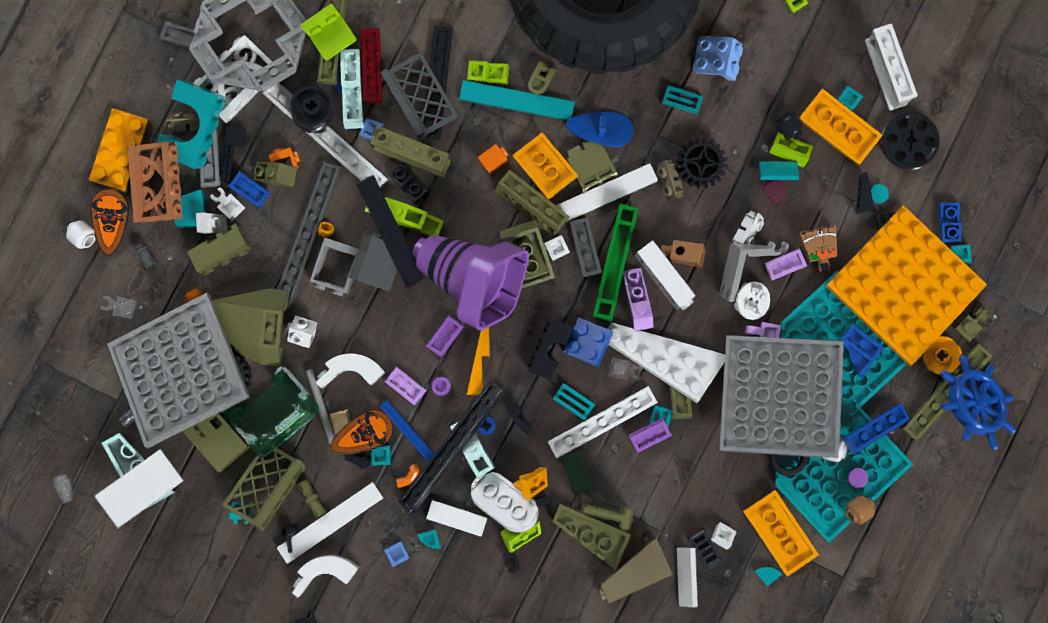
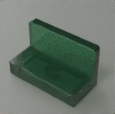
[563,451,592,493]

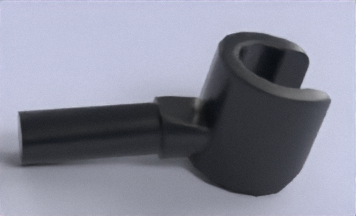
[281,525,296,553]

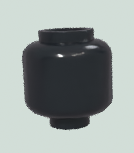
[776,111,805,140]

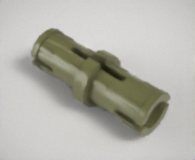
[297,479,327,519]

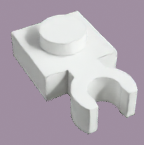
[211,187,245,221]

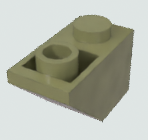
[253,162,297,187]

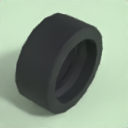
[770,454,808,476]

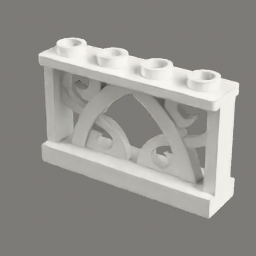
[865,23,918,111]
[193,35,272,124]

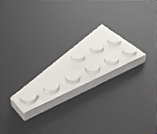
[608,323,725,403]

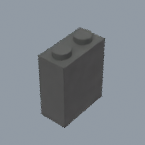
[349,233,397,292]

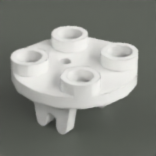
[734,281,770,320]

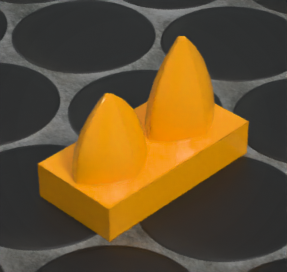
[513,467,548,499]

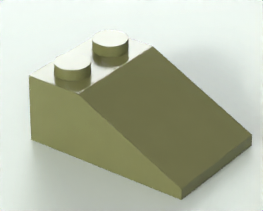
[500,219,555,289]

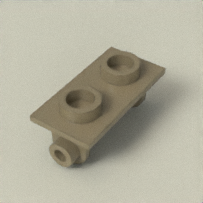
[166,111,200,132]
[657,160,684,202]

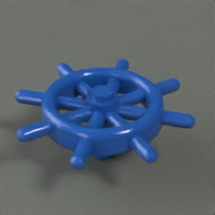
[940,355,1016,450]

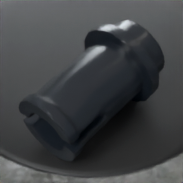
[344,453,371,469]

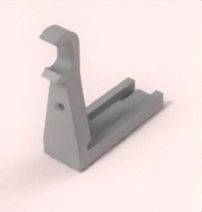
[719,241,789,302]

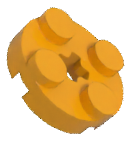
[922,336,962,375]

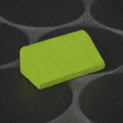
[770,132,813,167]
[501,519,541,553]

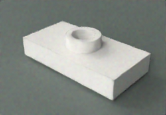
[196,212,228,234]

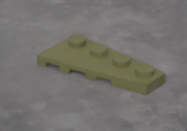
[552,504,631,570]

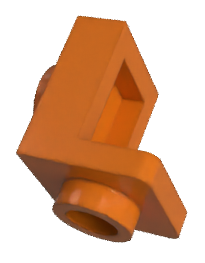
[269,147,301,168]

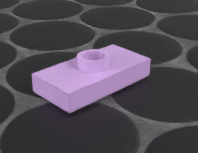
[764,248,807,281]
[384,367,427,405]

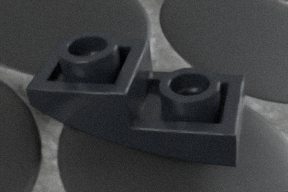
[388,162,430,204]

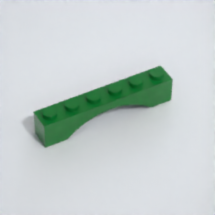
[592,204,639,322]

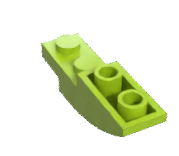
[364,197,444,237]

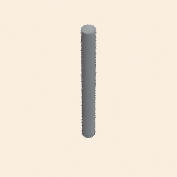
[306,369,335,444]

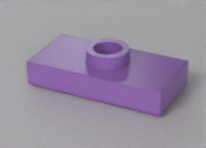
[426,315,464,358]
[629,418,672,453]

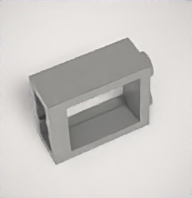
[310,238,358,296]

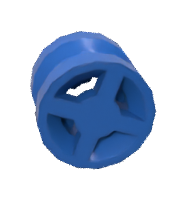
[478,416,496,435]

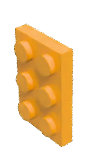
[512,133,578,199]

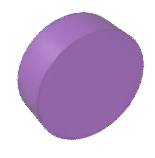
[432,377,451,396]
[847,468,868,488]

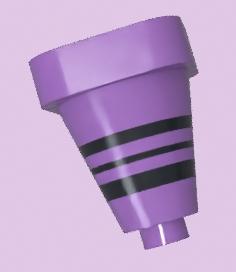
[412,235,529,330]

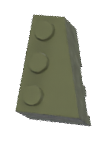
[187,224,252,275]

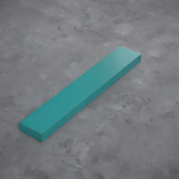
[459,80,575,121]

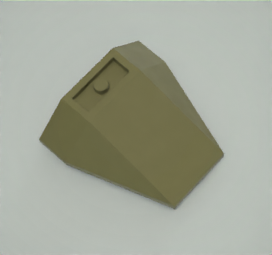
[212,288,289,367]

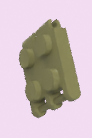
[566,141,618,192]

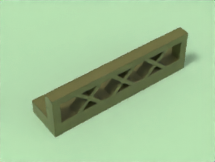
[494,170,570,238]

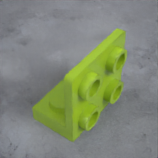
[300,3,357,61]

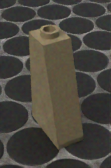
[599,538,673,603]

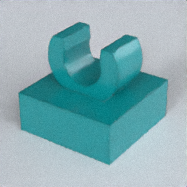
[229,502,252,524]

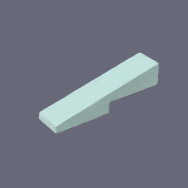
[340,49,364,129]

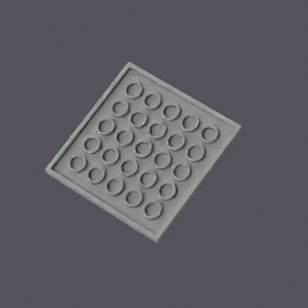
[107,293,250,448]
[720,335,844,458]

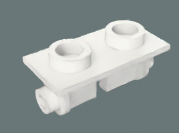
[733,211,764,245]

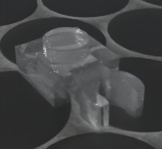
[100,296,137,319]
[608,357,643,380]

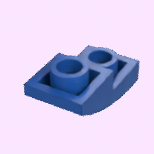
[939,202,962,242]

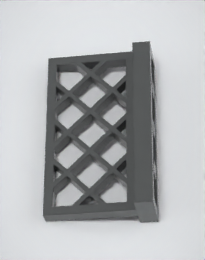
[381,53,458,141]

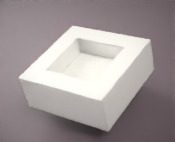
[544,235,570,261]
[711,522,736,550]

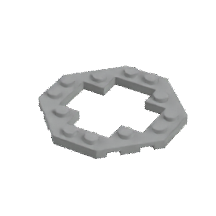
[189,0,306,92]

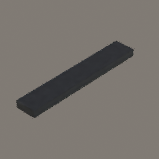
[423,26,453,141]
[356,175,424,288]

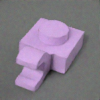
[745,322,781,338]

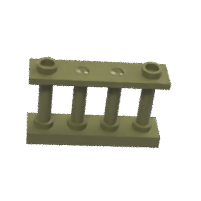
[370,126,451,178]

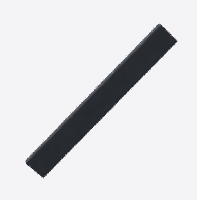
[399,380,506,515]

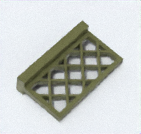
[222,442,306,532]
[581,503,633,531]

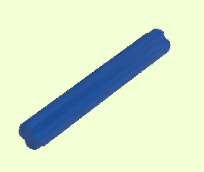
[380,400,434,462]

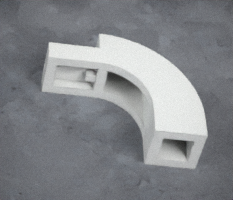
[316,354,386,388]
[292,555,359,597]

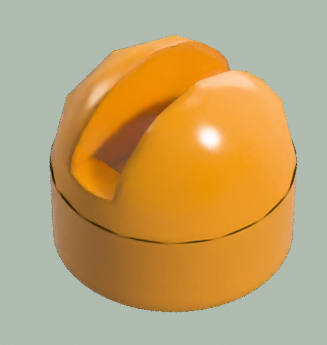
[318,222,334,238]

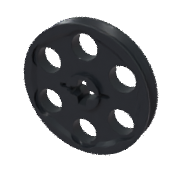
[881,112,940,170]

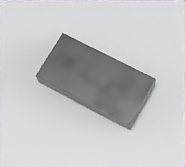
[159,21,194,49]

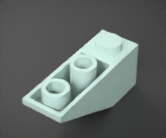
[450,422,495,478]

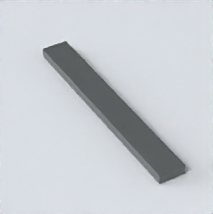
[277,161,342,311]

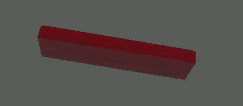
[360,28,382,104]

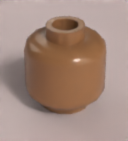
[845,496,875,525]

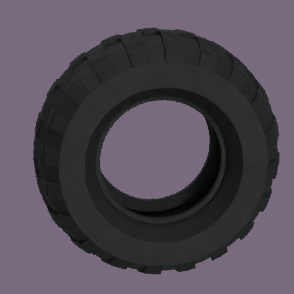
[509,0,700,74]

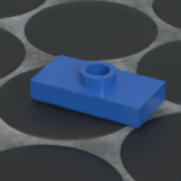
[228,171,271,208]

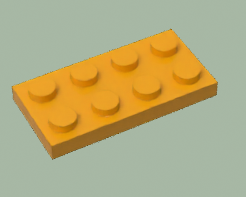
[800,89,883,166]
[89,108,150,192]
[743,490,819,576]

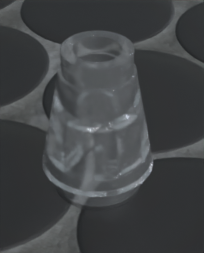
[52,473,74,503]

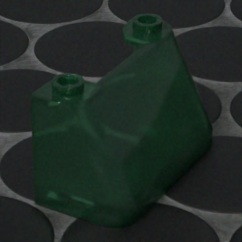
[223,364,319,457]

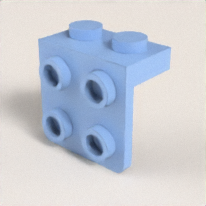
[693,36,743,81]

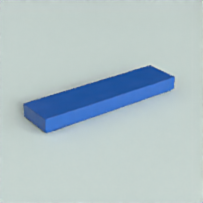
[842,403,910,455]

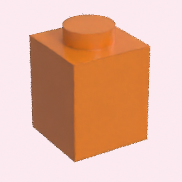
[478,144,508,175]

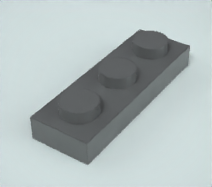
[569,217,602,278]

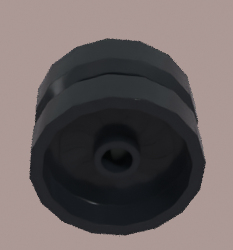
[290,85,333,133]

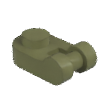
[528,60,557,95]

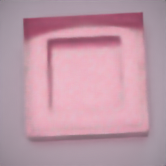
[762,180,789,204]

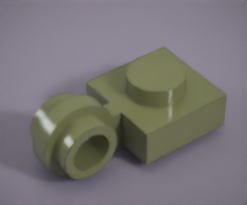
[954,307,990,342]

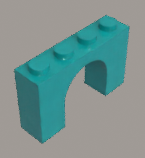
[157,80,225,169]

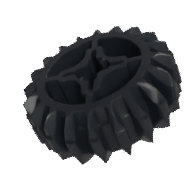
[676,138,728,189]

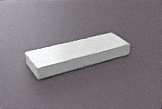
[426,500,487,536]
[677,547,698,607]

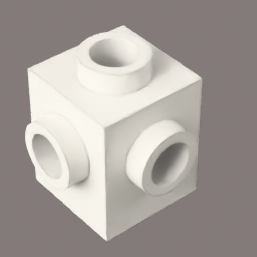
[286,315,317,348]

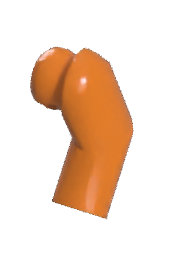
[396,464,421,488]

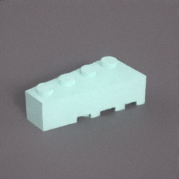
[102,434,175,510]

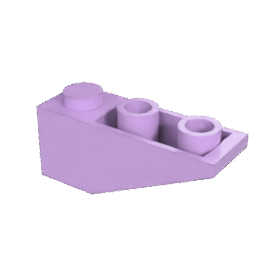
[623,268,653,331]

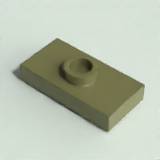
[669,385,692,419]

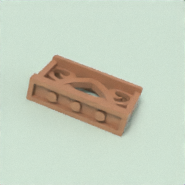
[128,142,182,223]

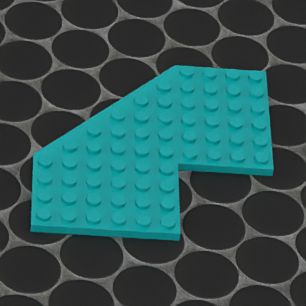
[775,270,913,543]

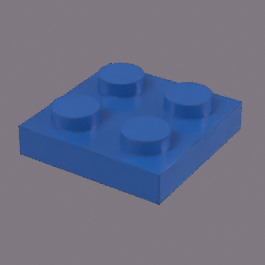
[563,317,614,367]

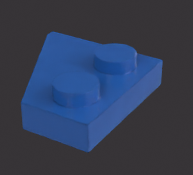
[840,324,884,378]

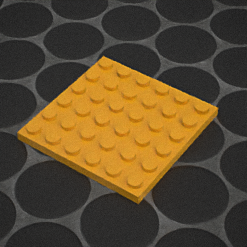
[826,205,987,366]

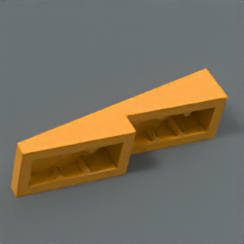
[467,327,490,395]

